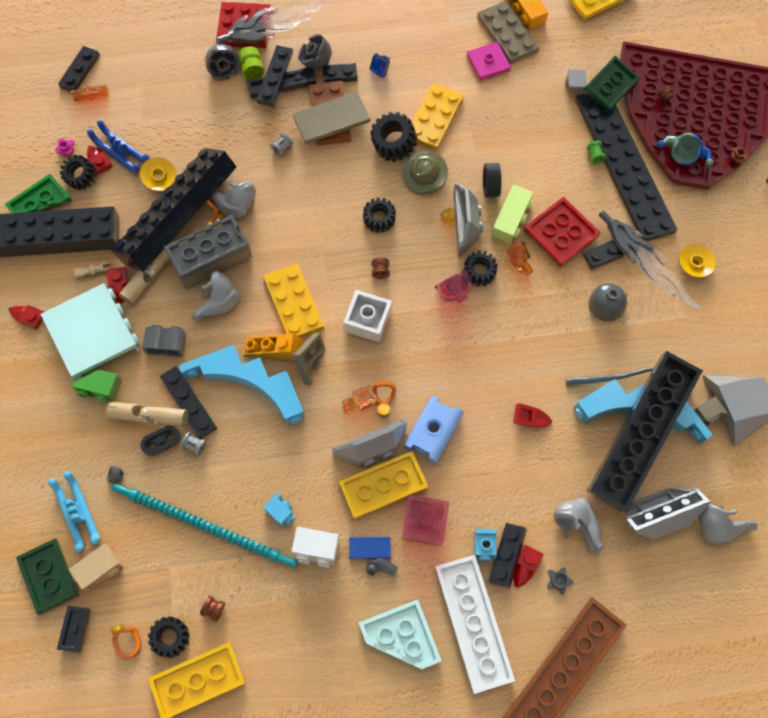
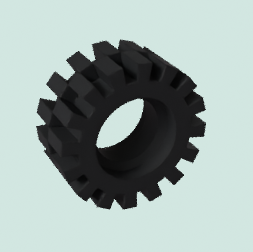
[60,155,97,190]
[363,197,396,233]
[463,250,498,287]
[148,616,190,658]

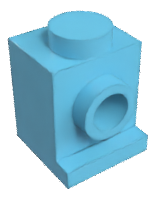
[263,492,296,528]
[474,529,497,561]

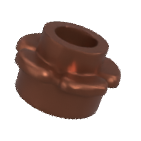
[657,85,673,101]
[730,147,748,164]

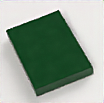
[583,56,640,112]
[16,538,79,615]

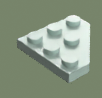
[359,599,442,670]

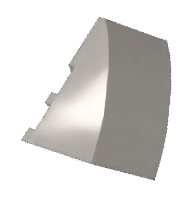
[703,375,768,446]

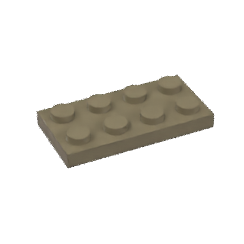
[477,1,539,64]

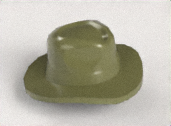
[403,151,448,194]

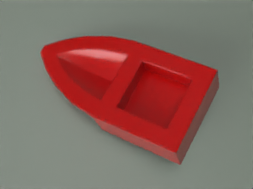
[87,145,113,175]
[106,267,128,304]
[8,305,44,330]
[513,403,552,428]
[513,545,544,588]

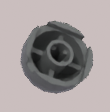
[298,34,332,70]
[205,44,240,80]
[588,283,628,321]

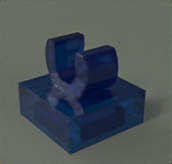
[369,53,390,78]

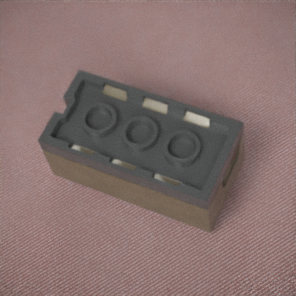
[164,215,252,289]

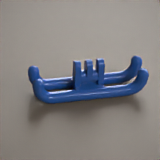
[87,120,150,174]

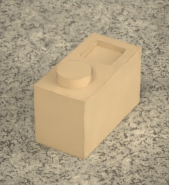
[69,543,123,592]

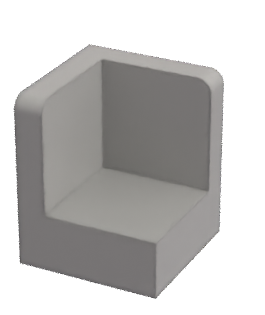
[565,69,586,95]

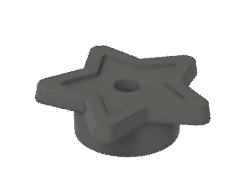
[547,567,574,595]

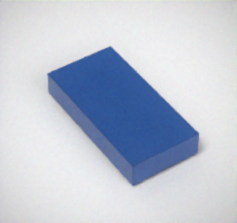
[349,537,391,559]

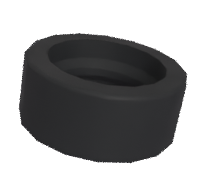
[483,163,502,197]

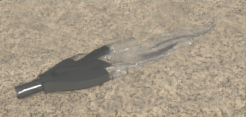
[216,0,325,44]
[598,210,701,309]

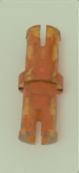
[72,85,109,101]

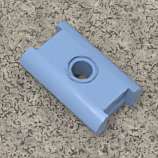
[403,396,464,464]

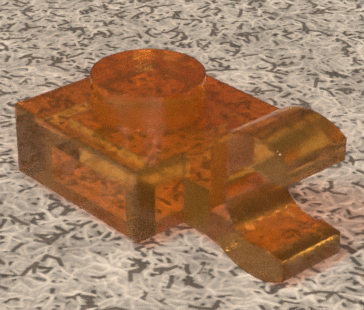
[506,241,533,275]
[342,385,378,413]

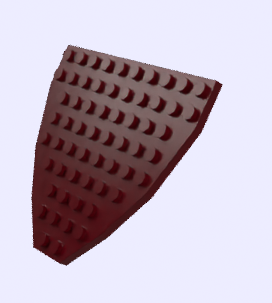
[620,41,768,190]

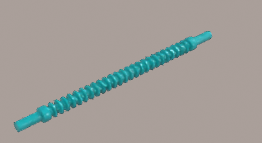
[111,483,299,569]

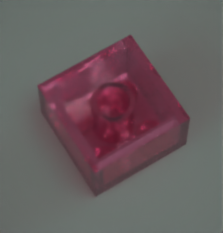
[401,495,449,547]

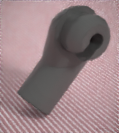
[366,558,398,576]

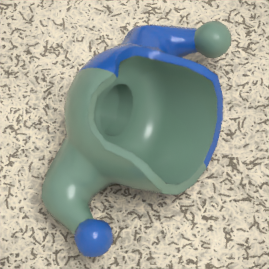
[657,133,713,167]

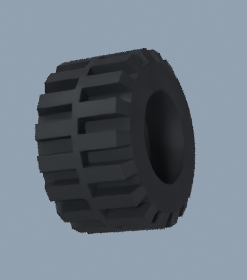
[370,112,417,161]

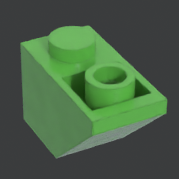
[71,370,121,402]

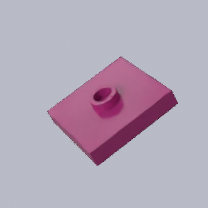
[467,42,511,80]

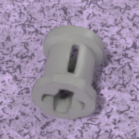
[270,133,293,156]
[180,432,207,456]

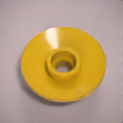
[140,157,177,191]
[679,244,716,278]

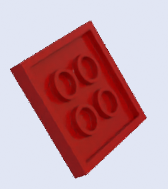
[216,2,271,48]
[524,196,601,267]

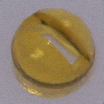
[440,208,455,223]

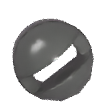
[107,466,124,483]

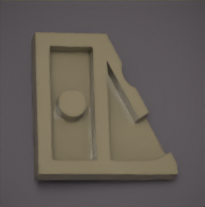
[293,332,326,385]

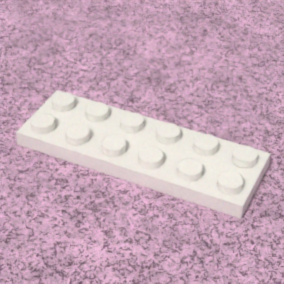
[435,555,515,694]

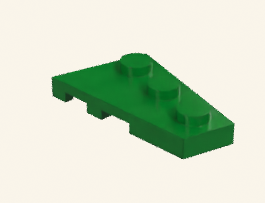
[5,174,72,213]

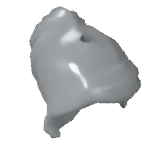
[209,181,256,219]
[192,270,240,322]
[554,498,604,554]
[699,503,758,545]

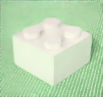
[343,290,392,343]
[292,527,340,568]

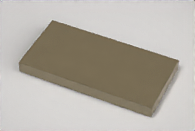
[293,92,370,144]

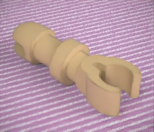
[73,262,111,279]

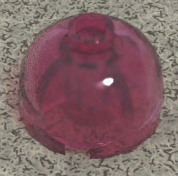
[434,269,472,303]

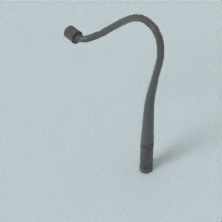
[566,367,654,386]

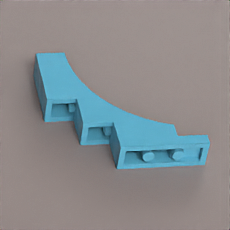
[179,345,305,425]
[574,379,712,444]

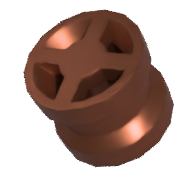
[371,258,390,279]
[200,595,225,622]

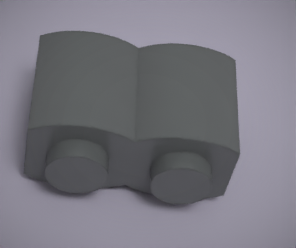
[142,325,186,357]

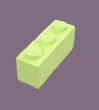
[491,184,534,244]

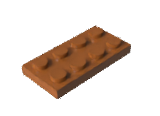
[308,81,351,146]

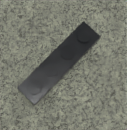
[256,45,293,107]
[247,68,317,98]
[160,366,217,439]

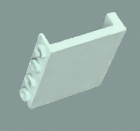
[41,283,140,381]

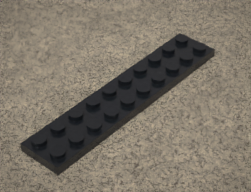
[575,93,678,241]

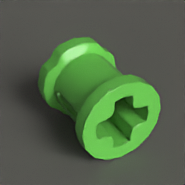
[586,141,606,164]

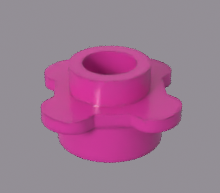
[55,138,75,156]

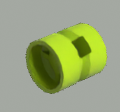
[238,46,264,80]

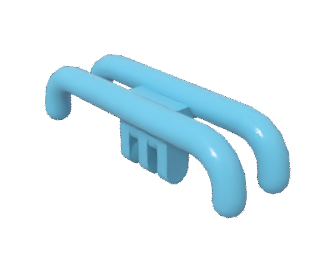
[48,471,100,553]

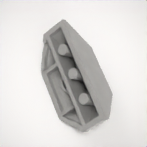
[453,183,483,256]
[332,419,407,467]
[625,488,710,540]

